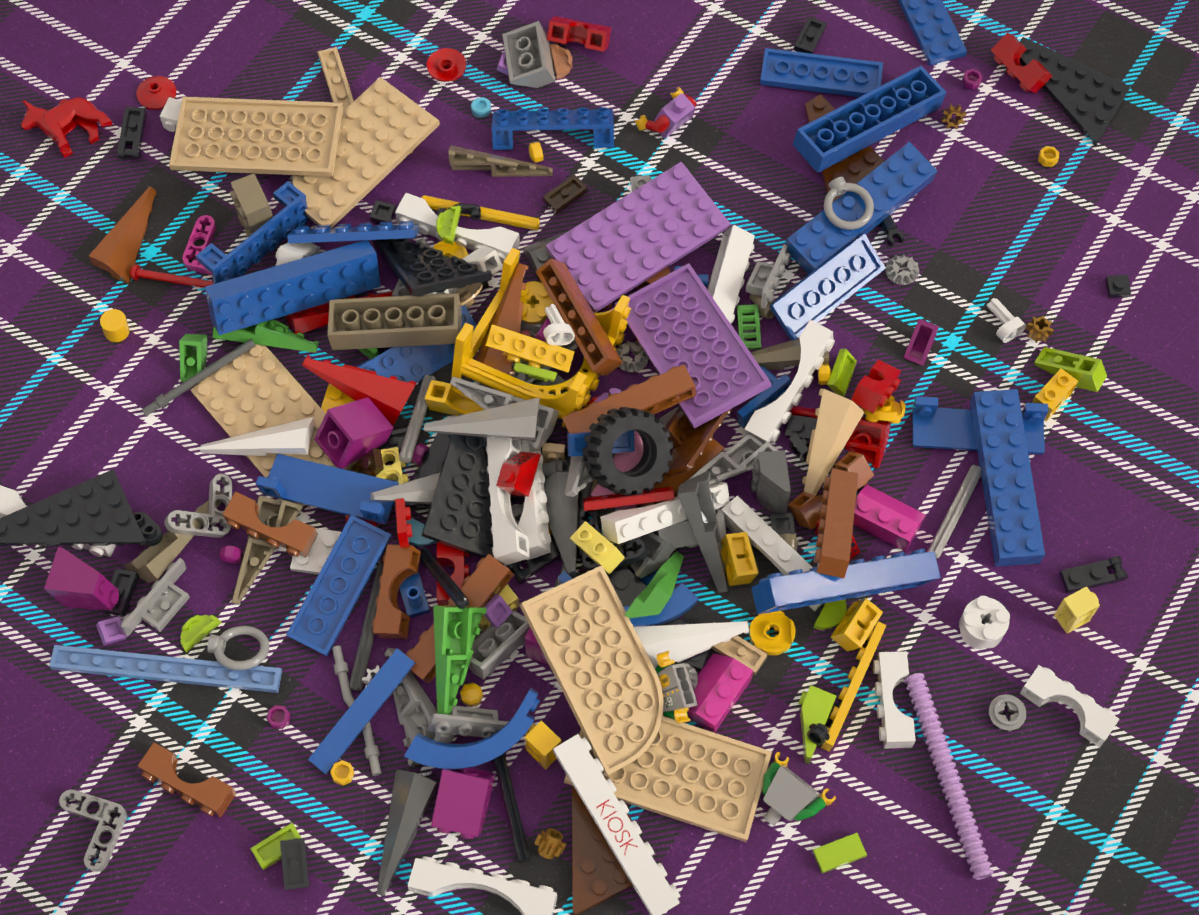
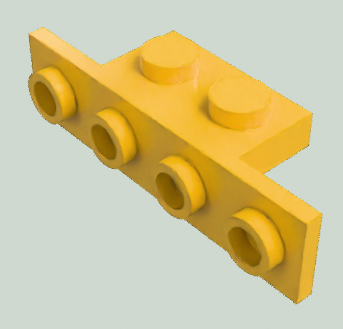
[485,325,574,373]

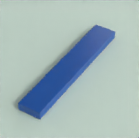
[308,648,416,774]

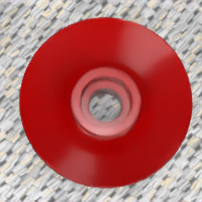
[427,48,466,82]
[136,76,177,110]

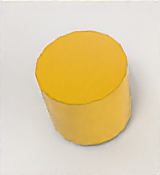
[100,309,130,342]

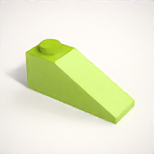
[1034,347,1107,392]
[798,685,836,765]

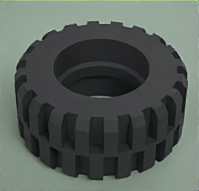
[583,407,673,496]

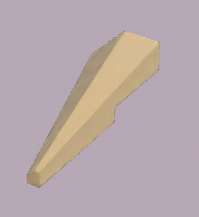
[802,389,864,495]

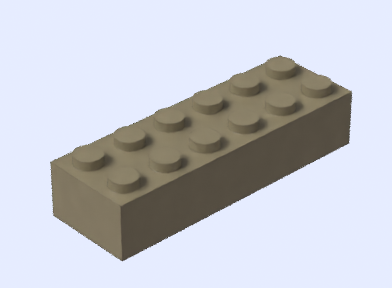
[328,293,462,350]

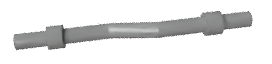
[332,646,381,776]

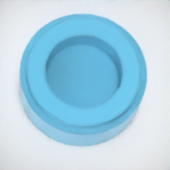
[471,97,491,118]

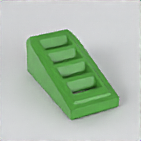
[736,305,761,350]

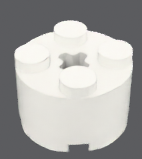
[959,596,1010,649]

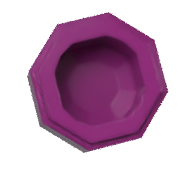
[962,69,983,90]
[411,443,429,466]
[220,546,243,564]
[267,705,291,729]

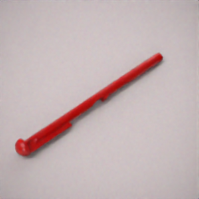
[129,265,214,288]

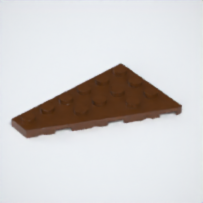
[804,94,885,203]
[572,786,644,915]

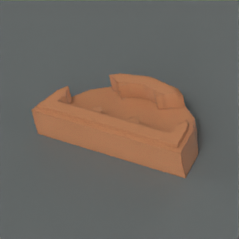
[549,44,572,80]

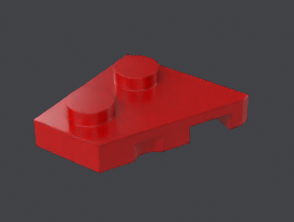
[395,498,413,548]

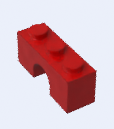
[547,16,612,52]
[991,32,1053,93]
[851,359,901,413]
[437,542,470,605]

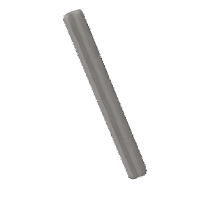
[399,375,435,463]
[928,465,981,559]

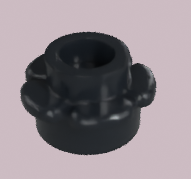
[807,723,830,745]

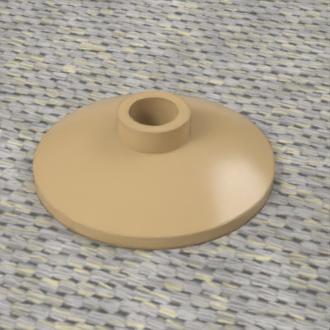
[455,282,483,308]

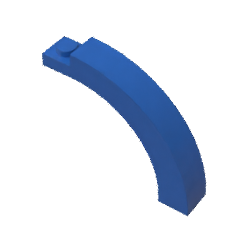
[558,571,699,627]
[404,688,540,769]

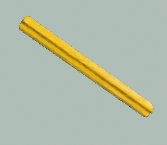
[422,195,540,230]

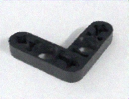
[578,510,648,571]

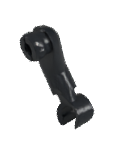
[437,203,481,220]

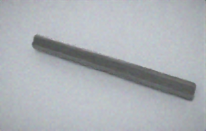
[349,563,384,692]

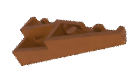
[89,186,157,285]
[475,263,528,375]

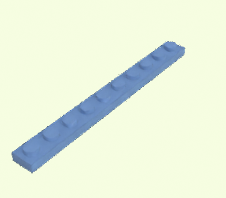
[49,645,282,693]

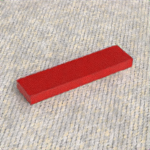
[583,486,674,511]

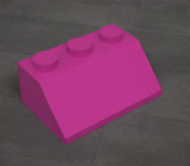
[853,485,926,552]
[687,653,753,733]

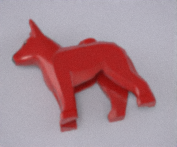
[20,97,113,158]

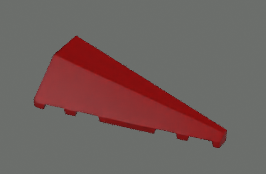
[285,291,393,335]
[302,355,416,426]
[790,406,891,468]

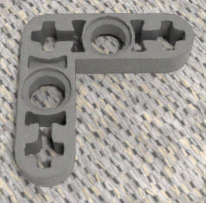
[164,474,232,538]
[59,789,127,872]

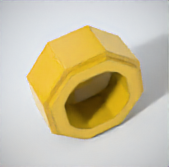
[529,141,544,163]
[1038,146,1059,167]
[818,363,831,385]
[460,683,483,707]
[330,760,355,786]

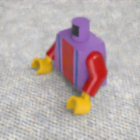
[634,87,697,139]

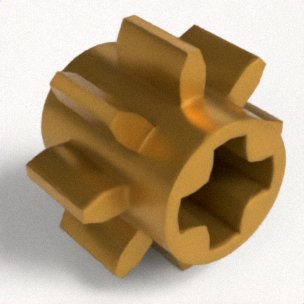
[941,103,967,130]
[1026,316,1054,343]
[534,828,566,859]

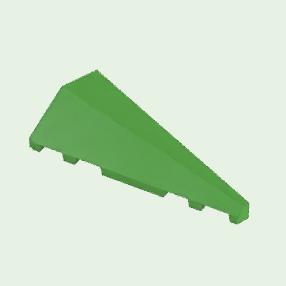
[213,319,319,353]
[625,551,684,618]
[433,605,487,715]

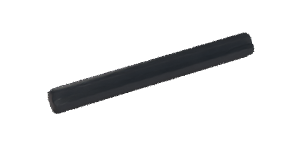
[419,547,469,609]
[493,752,530,863]

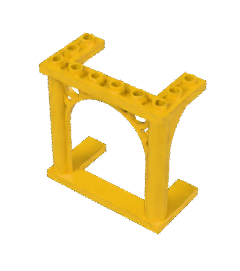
[451,248,631,427]

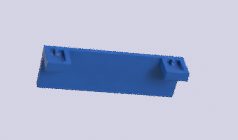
[492,107,614,150]
[196,181,308,284]
[356,305,477,383]
[912,396,1048,455]
[256,454,400,525]

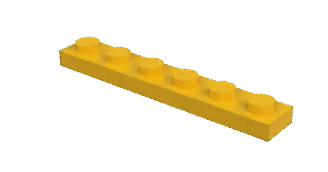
[821,622,886,752]

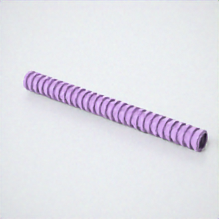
[904,673,994,880]

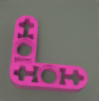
[182,215,216,275]

